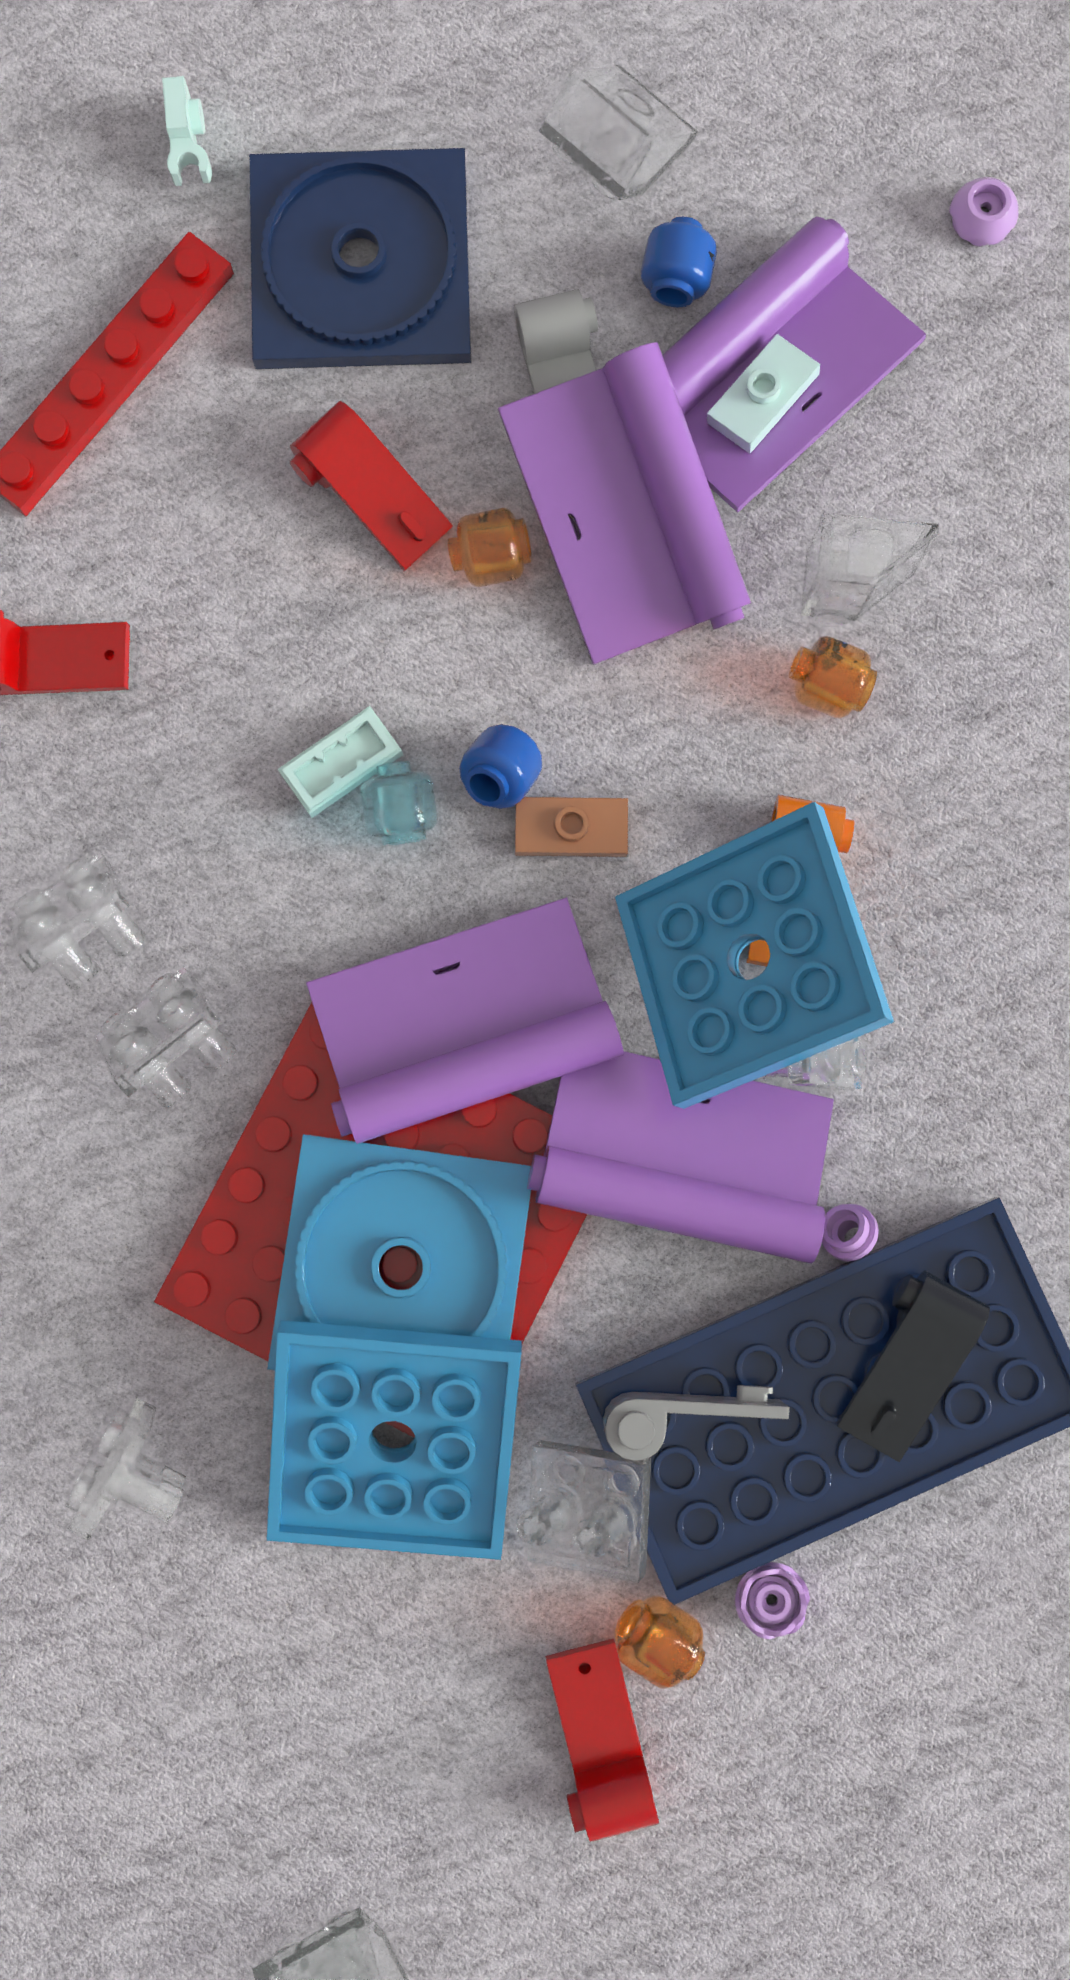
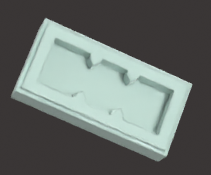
[707,334,820,454]
[278,706,403,818]

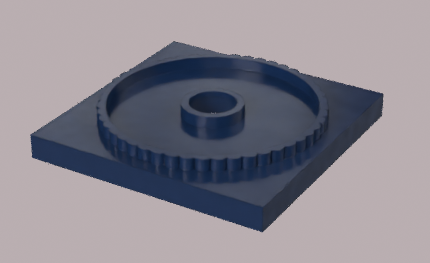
[249,148,471,369]

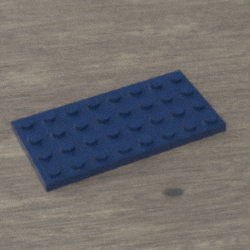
[575,1197,1070,1606]

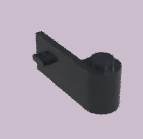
[837,1270,990,1462]

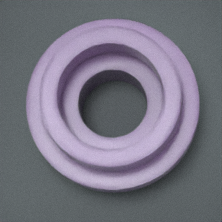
[822,1204,879,1261]

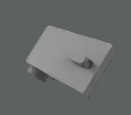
[514,289,598,394]
[603,1385,789,1461]

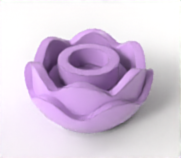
[949,177,1019,246]
[735,1562,810,1639]

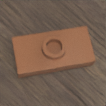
[515,797,628,857]

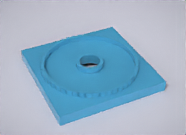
[615,802,894,1109]
[267,1134,531,1371]
[267,1320,522,1560]

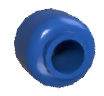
[641,216,717,308]
[459,724,542,809]

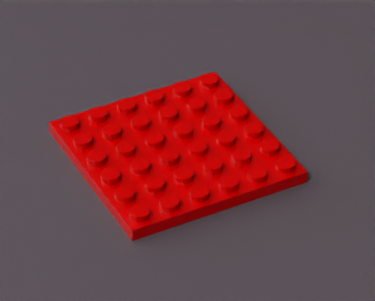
[154,1002,587,1438]

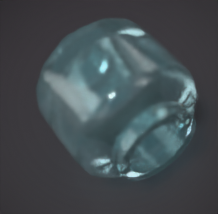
[360,761,438,846]

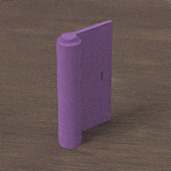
[662,217,926,513]
[498,342,751,665]
[306,897,624,1144]
[527,1051,834,1264]

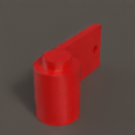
[289,401,453,571]
[0,610,130,695]
[545,1638,660,1842]

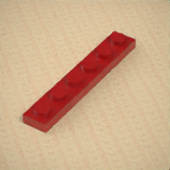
[0,231,234,516]

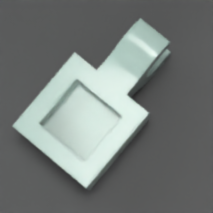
[162,76,212,186]

